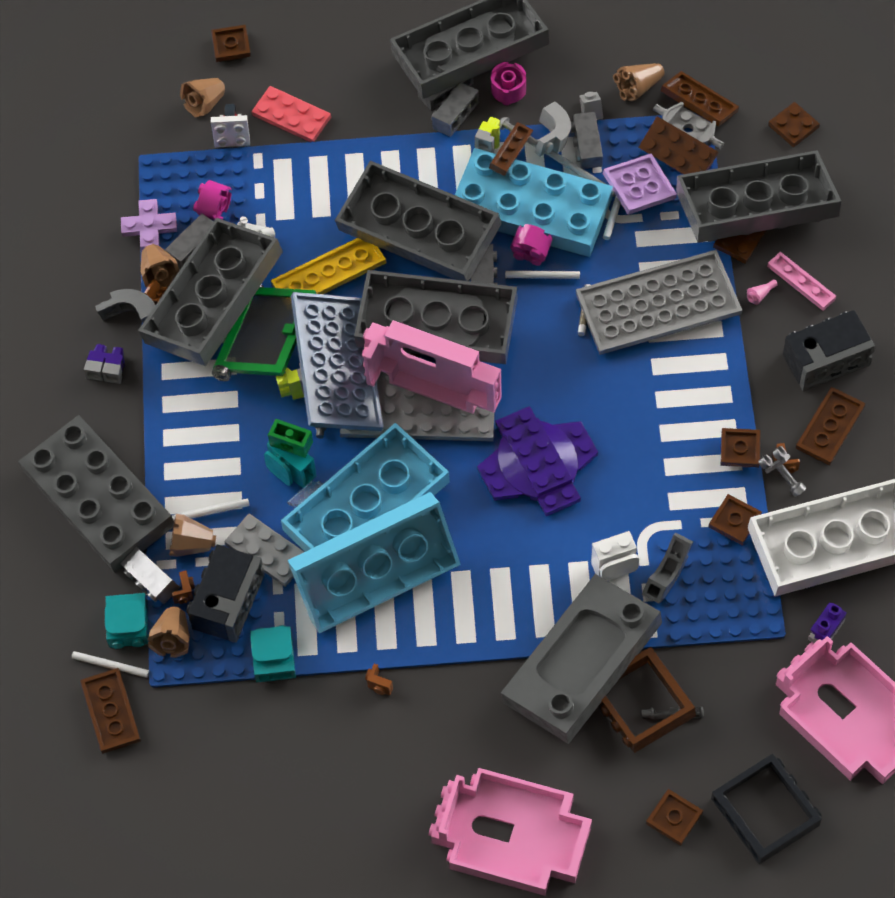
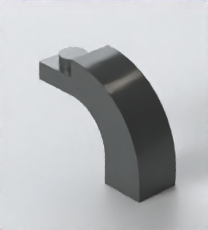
[95,289,155,323]
[642,533,693,603]

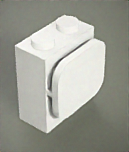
[591,531,639,581]

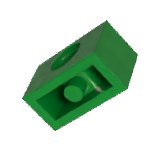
[268,419,313,458]

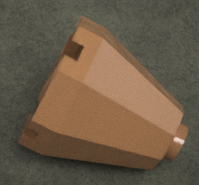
[180,78,225,117]
[140,244,179,287]
[169,514,216,557]
[148,606,190,658]

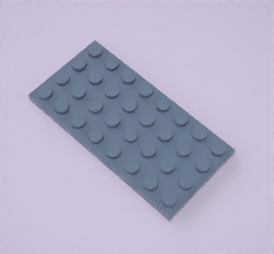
[291,292,384,431]

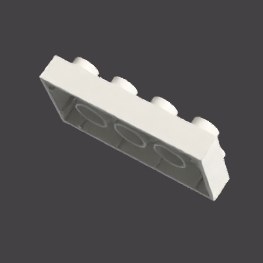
[748,479,895,596]

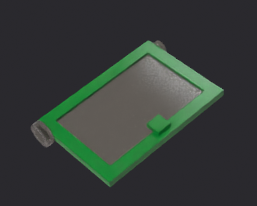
[212,284,317,381]

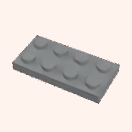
[224,514,304,587]

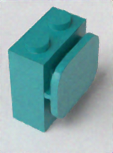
[264,441,317,489]
[105,593,148,649]
[251,625,296,683]

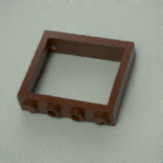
[600,647,696,753]

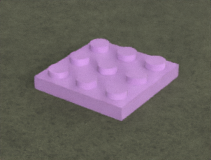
[603,153,677,215]

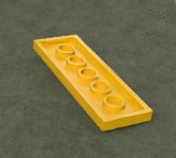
[271,238,386,311]

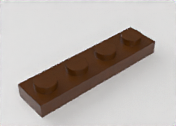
[489,122,533,176]

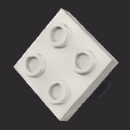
[211,104,250,148]

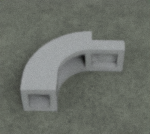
[535,102,571,156]

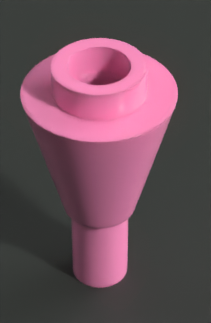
[747,280,778,305]

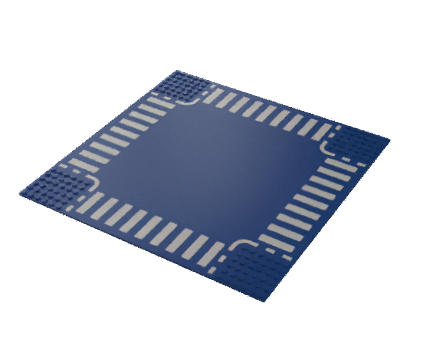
[139,113,786,688]

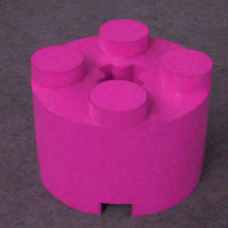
[491,62,526,105]
[193,180,232,220]
[510,224,553,266]

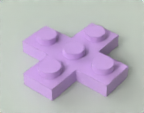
[121,199,177,251]

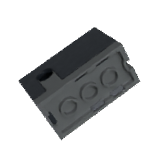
[783,310,875,391]
[187,544,265,643]

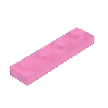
[767,252,836,311]

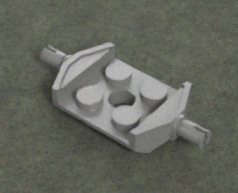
[653,102,724,149]

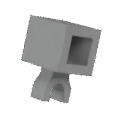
[579,92,603,120]

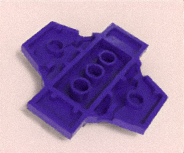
[477,406,598,517]

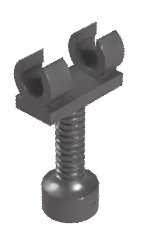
[759,446,806,497]

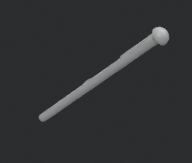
[499,117,615,197]

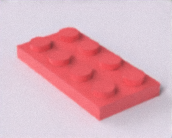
[251,86,331,142]

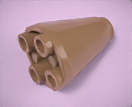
[613,63,665,101]

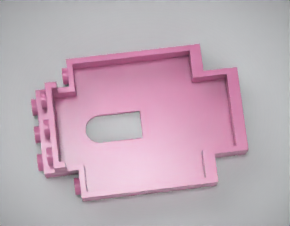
[362,320,502,414]
[776,636,895,784]
[429,768,592,896]

